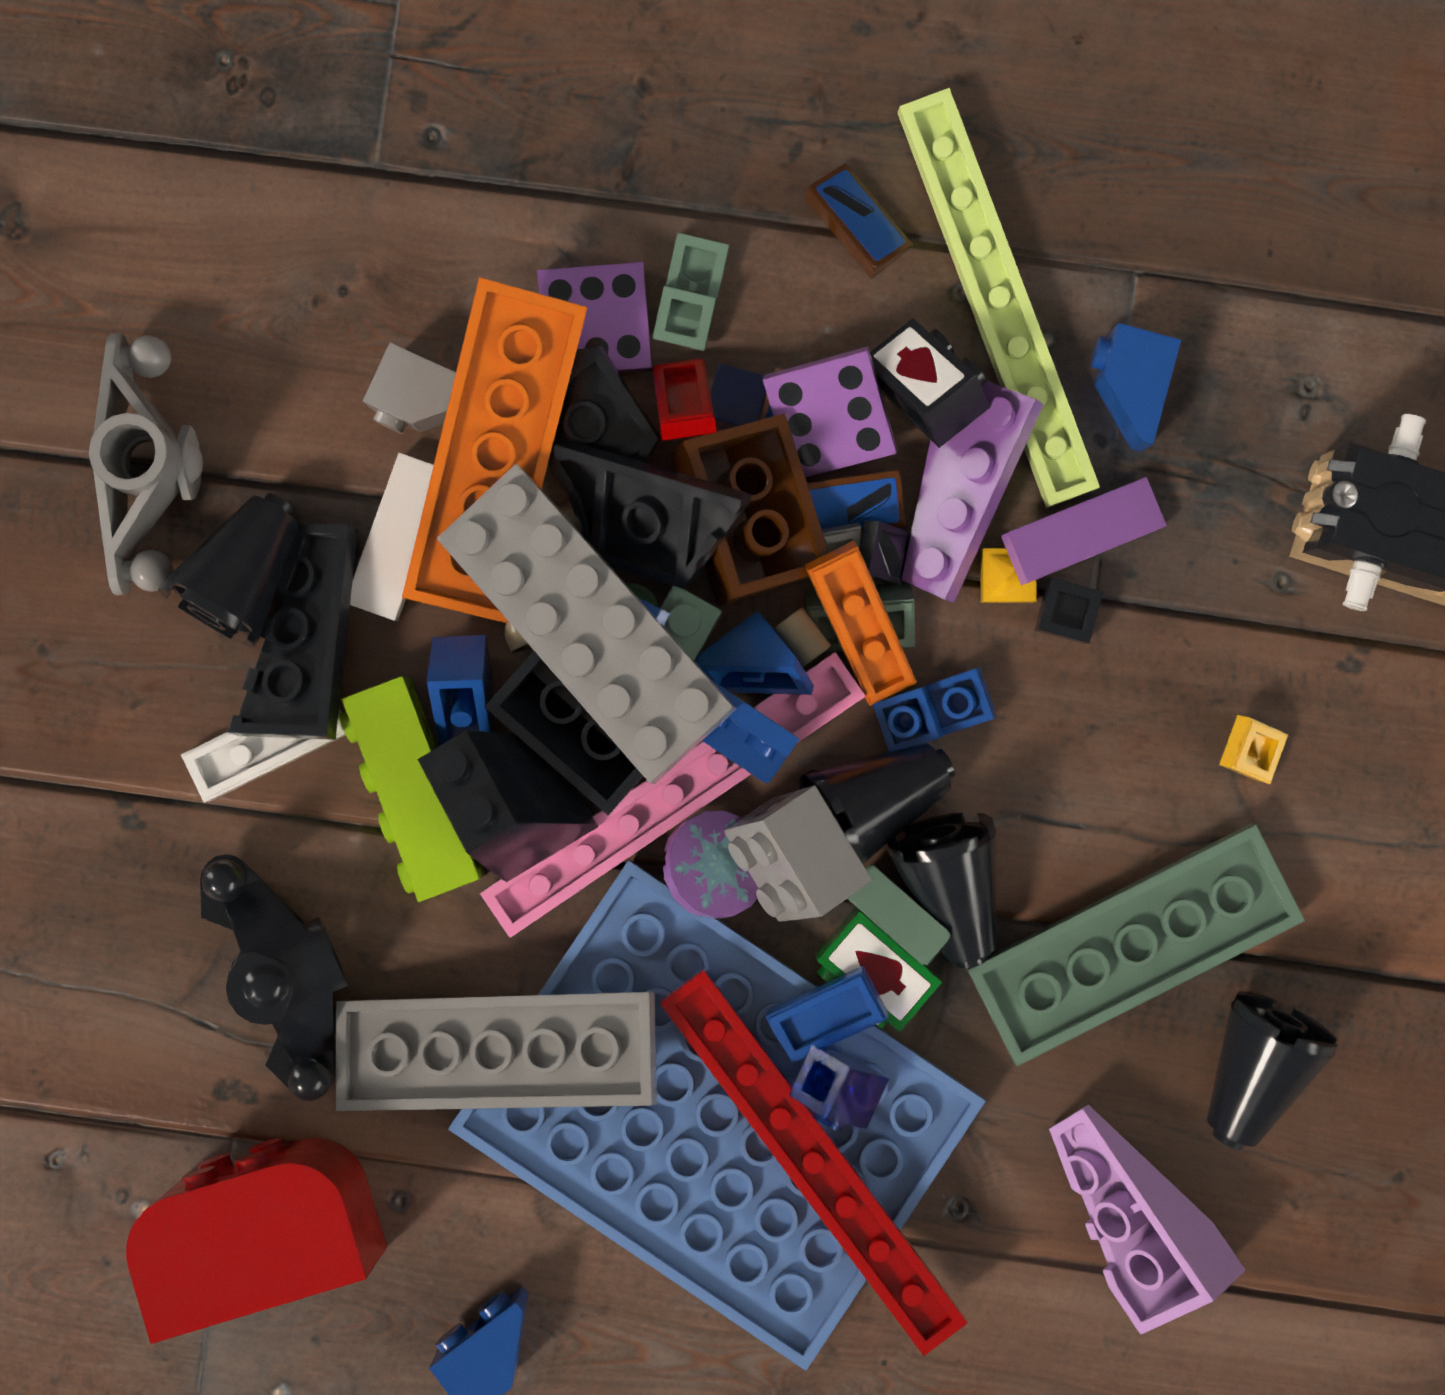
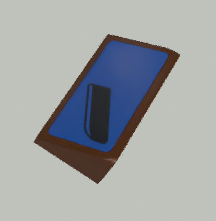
[805,163,913,279]
[807,470,905,531]

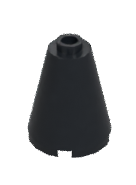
[158,493,299,647]
[799,743,955,864]
[887,812,996,968]
[1207,991,1338,1150]

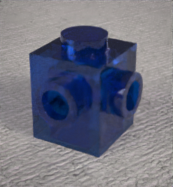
[789,1045,889,1131]

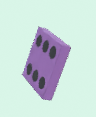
[537,262,652,374]
[762,346,897,477]

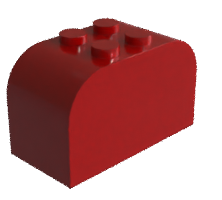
[126,1138,387,1344]

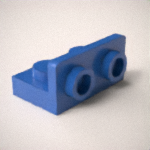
[702,680,799,783]

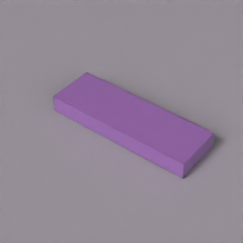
[1001,477,1167,586]

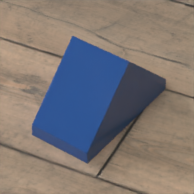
[695,611,814,695]

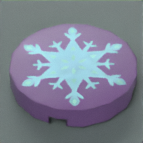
[663,811,759,918]

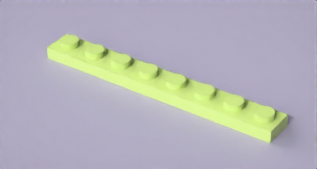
[897,88,1100,508]

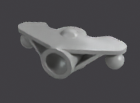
[89,333,203,595]

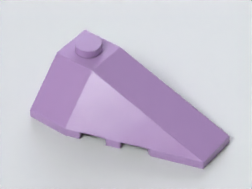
[1049,1104,1246,1335]

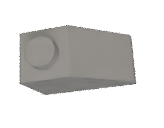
[363,343,456,434]

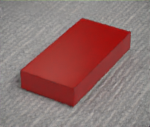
[652,358,717,441]

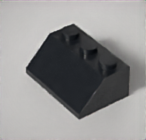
[485,651,644,816]

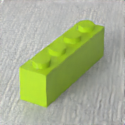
[340,676,486,903]

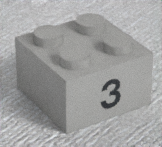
[723,785,872,922]

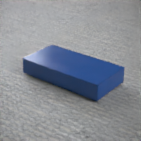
[765,966,888,1064]

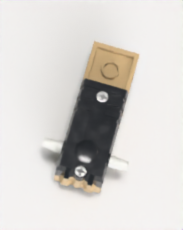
[1289,414,1445,611]

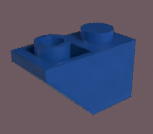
[429,1286,529,1395]

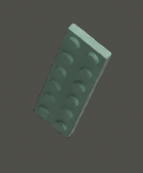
[966,824,1305,1066]

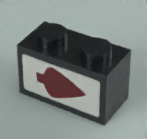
[870,318,990,448]

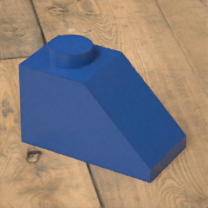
[1090,323,1181,452]
[427,635,495,746]

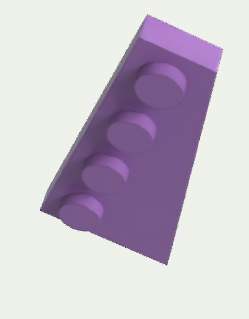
[901,381,1044,603]

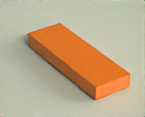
[804,541,917,706]

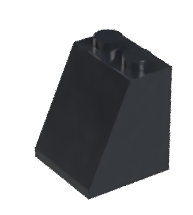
[417,730,599,882]

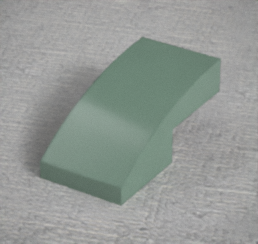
[652,232,730,351]

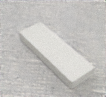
[350,453,434,622]
[181,707,346,803]

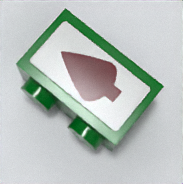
[815,906,942,1032]

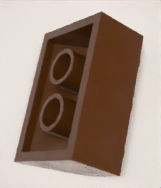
[670,413,829,607]

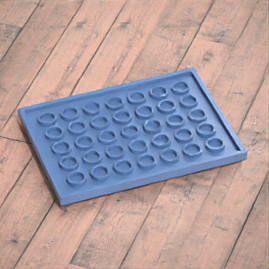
[448,859,986,1371]

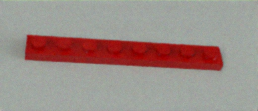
[660,968,968,1356]

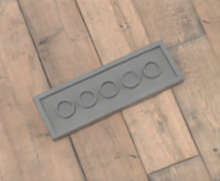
[437,464,737,784]
[336,992,657,1111]

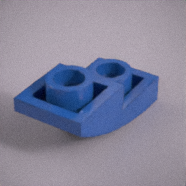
[873,667,998,752]

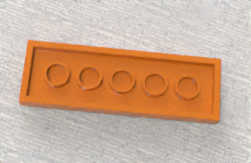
[402,277,588,623]

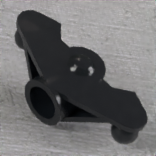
[200,854,349,1101]

